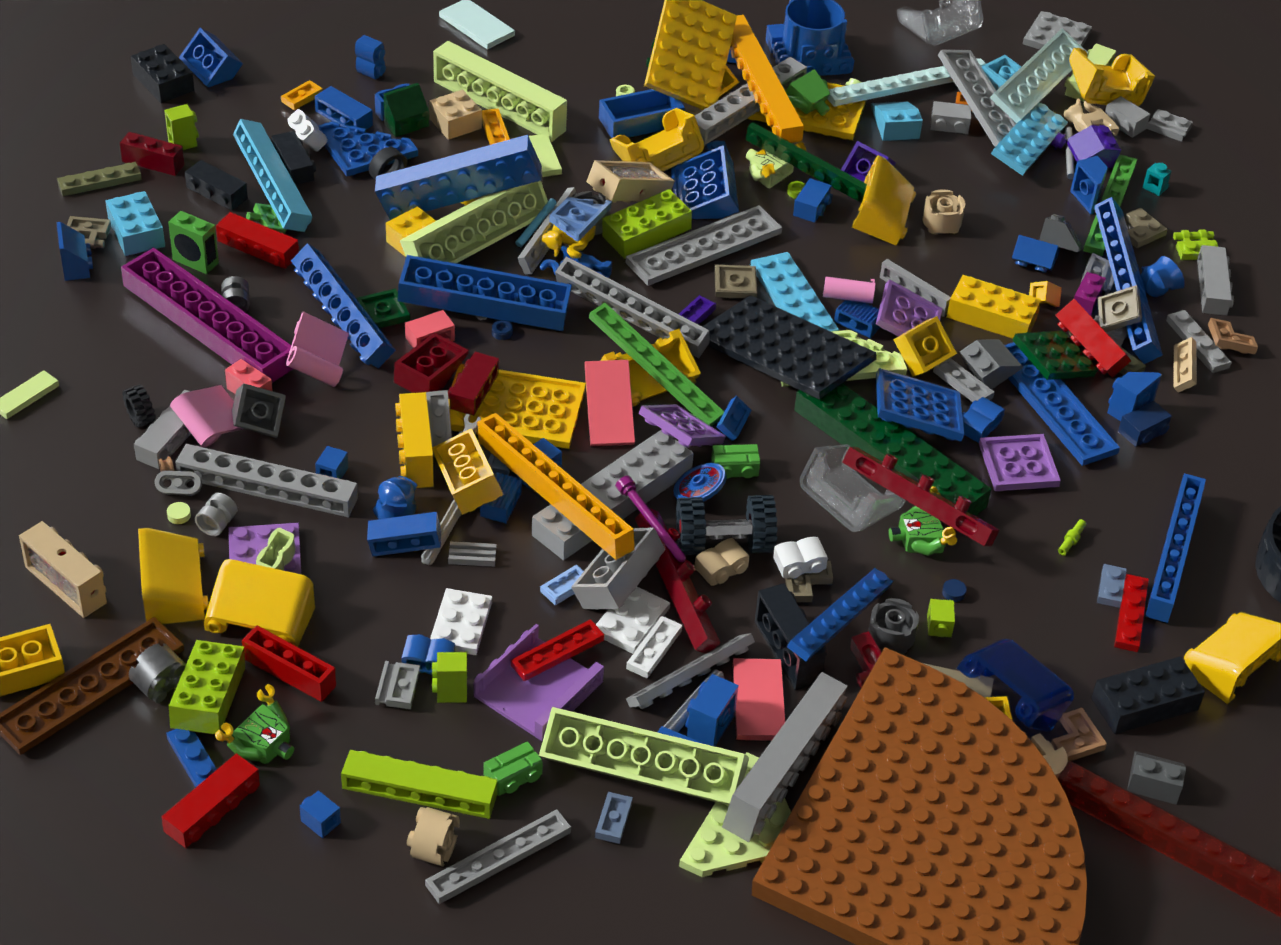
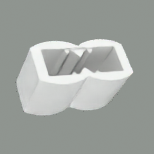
[288,109,327,152]
[773,537,828,578]

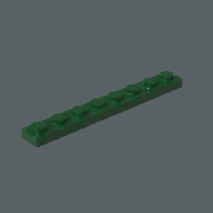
[746,122,867,203]

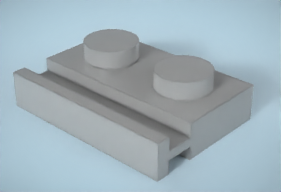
[1147,109,1193,142]
[1081,253,1114,295]
[375,661,420,709]

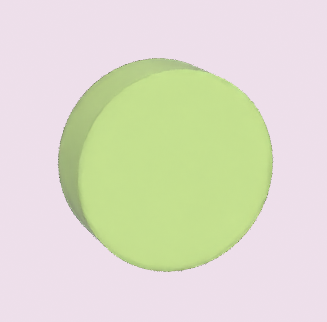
[616,85,635,96]
[167,502,191,524]

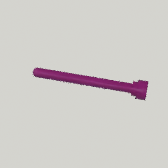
[615,475,686,562]

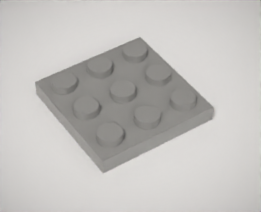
[1023,11,1092,49]

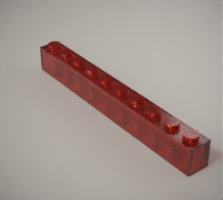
[1058,761,1281,917]

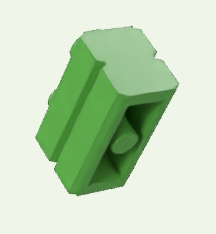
[711,444,760,479]
[484,741,543,796]

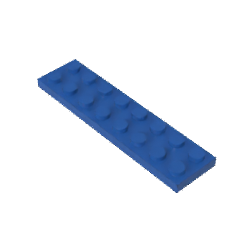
[1005,342,1120,466]

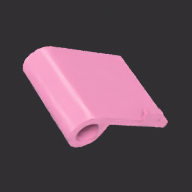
[823,276,875,304]
[286,312,349,387]
[170,385,243,448]

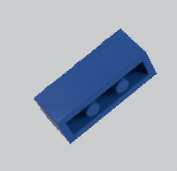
[315,86,373,129]
[367,512,441,556]

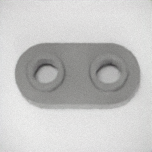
[155,471,202,496]

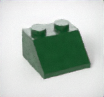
[383,83,429,137]

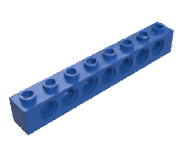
[291,243,396,368]
[1145,473,1206,623]

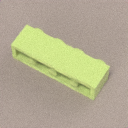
[1064,44,1116,102]

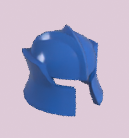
[1141,256,1185,297]
[373,476,418,519]

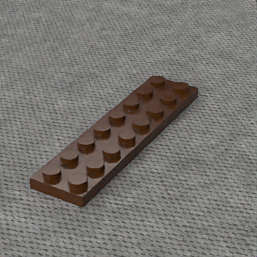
[0,617,184,755]

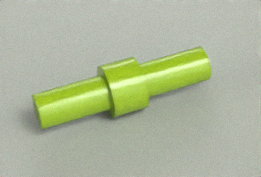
[1058,519,1087,556]

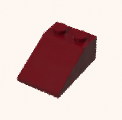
[394,332,469,393]

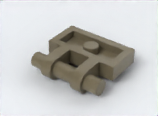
[67,216,111,249]

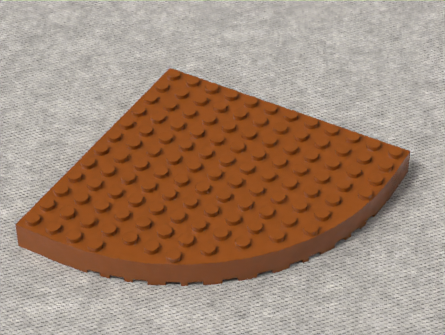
[752,647,1087,945]

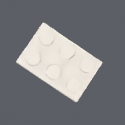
[596,586,670,654]
[430,588,492,655]

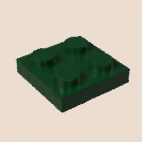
[356,288,410,329]

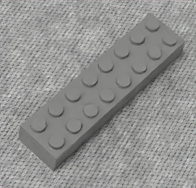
[532,429,693,561]
[722,672,847,842]

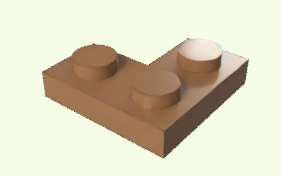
[1208,318,1258,354]
[1051,708,1107,762]

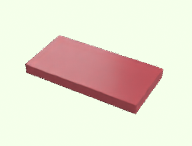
[584,360,635,446]
[733,658,785,741]

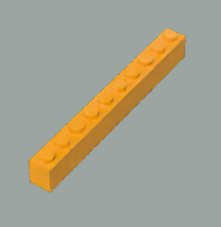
[730,15,804,143]
[477,413,635,560]

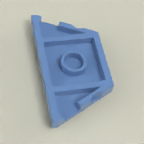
[549,197,612,242]

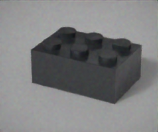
[131,44,195,103]

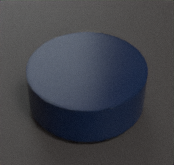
[492,320,513,340]
[942,579,966,602]

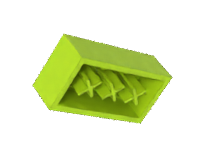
[602,189,692,259]
[169,640,245,734]

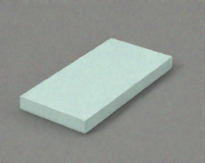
[439,0,515,49]

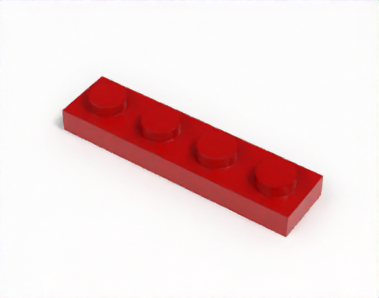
[1114,574,1149,652]
[511,619,604,682]

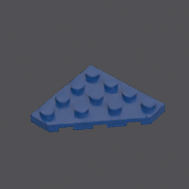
[318,121,418,177]

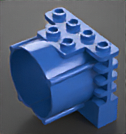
[766,0,854,76]

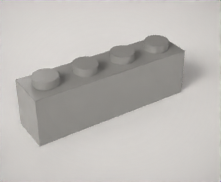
[1197,245,1234,315]
[134,390,191,469]

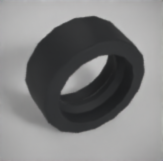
[369,147,408,180]

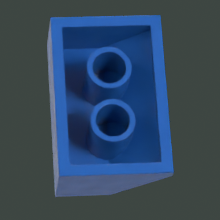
[179,27,243,87]

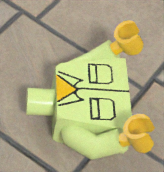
[746,142,806,189]

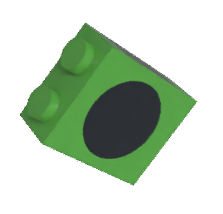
[168,211,219,274]

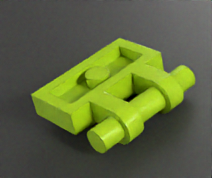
[1173,229,1219,260]

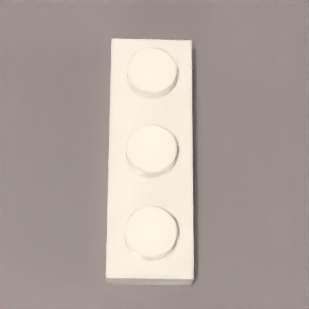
[626,616,682,678]

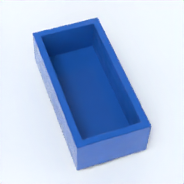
[599,89,685,138]

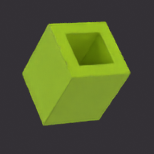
[927,599,955,637]

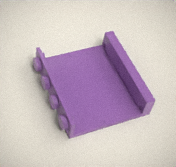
[473,624,604,741]

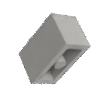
[1105,96,1150,138]
[930,101,971,134]

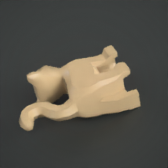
[1064,99,1119,136]

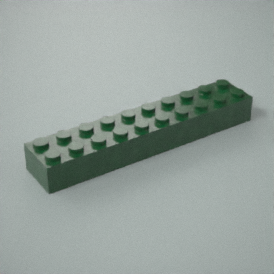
[794,384,991,516]

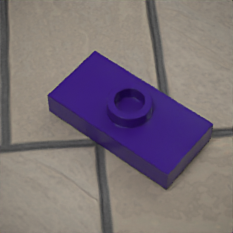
[679,295,716,325]

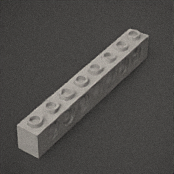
[695,57,807,145]
[555,256,710,358]
[175,444,358,517]

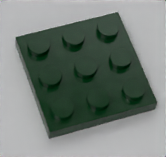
[1012,331,1097,380]

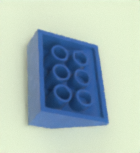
[671,145,739,219]

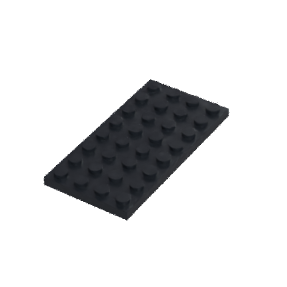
[702,295,877,399]

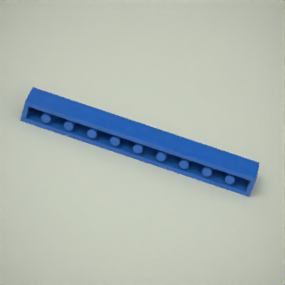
[1094,197,1163,364]

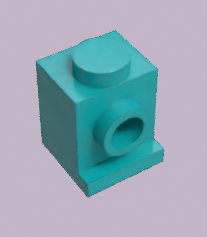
[1143,163,1172,196]

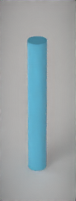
[515,198,557,247]

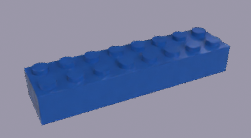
[375,135,542,220]
[398,255,572,331]

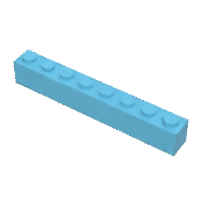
[233,119,312,232]

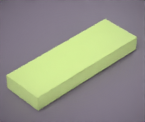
[529,134,562,177]
[0,370,59,419]

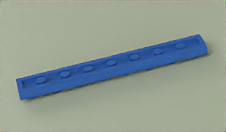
[787,568,893,662]

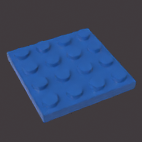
[876,368,964,441]

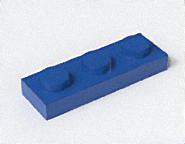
[166,729,217,788]

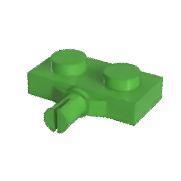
[246,203,287,234]

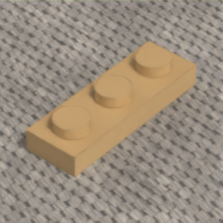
[1174,337,1197,393]

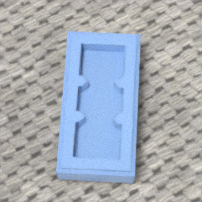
[540,565,584,605]

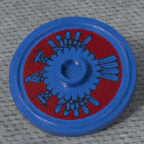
[673,463,727,502]

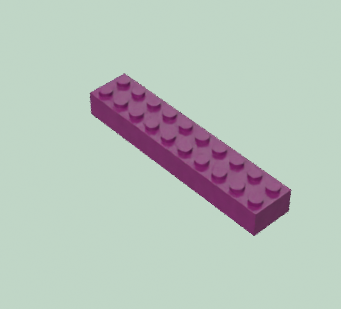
[121,248,293,383]

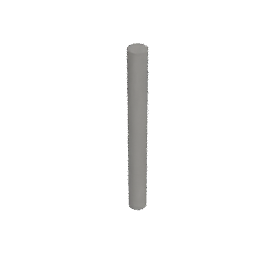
[1065,127,1075,179]

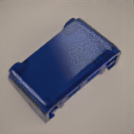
[957,639,1074,732]

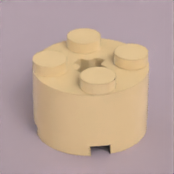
[922,190,965,234]
[407,807,460,867]

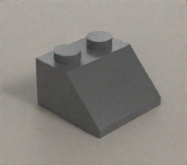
[1039,214,1083,252]
[960,339,1023,390]
[232,383,286,438]
[1127,751,1186,804]

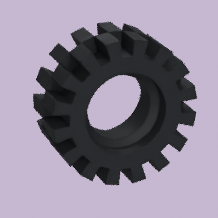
[122,384,156,427]

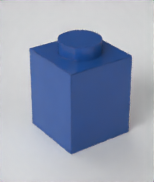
[315,446,348,479]
[300,790,341,838]

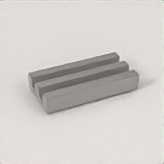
[448,541,496,567]

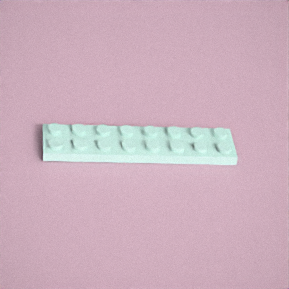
[990,28,1089,123]

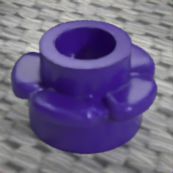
[1051,132,1067,150]

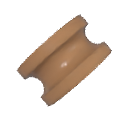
[158,456,175,472]

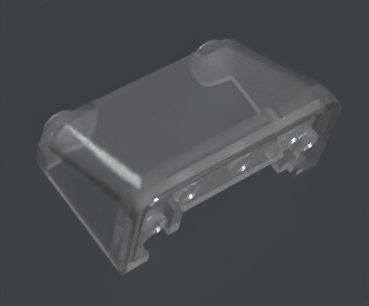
[897,0,983,46]
[800,444,906,532]

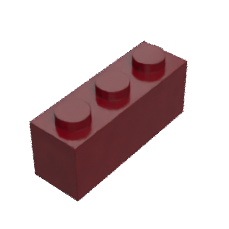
[120,132,185,176]
[448,352,499,416]

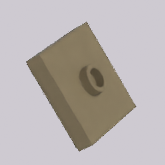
[715,265,757,298]
[1098,285,1142,332]

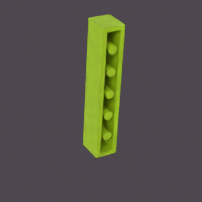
[341,750,497,819]

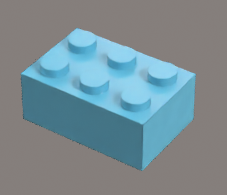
[105,191,165,256]

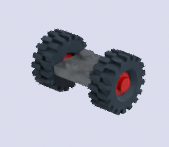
[676,495,777,555]

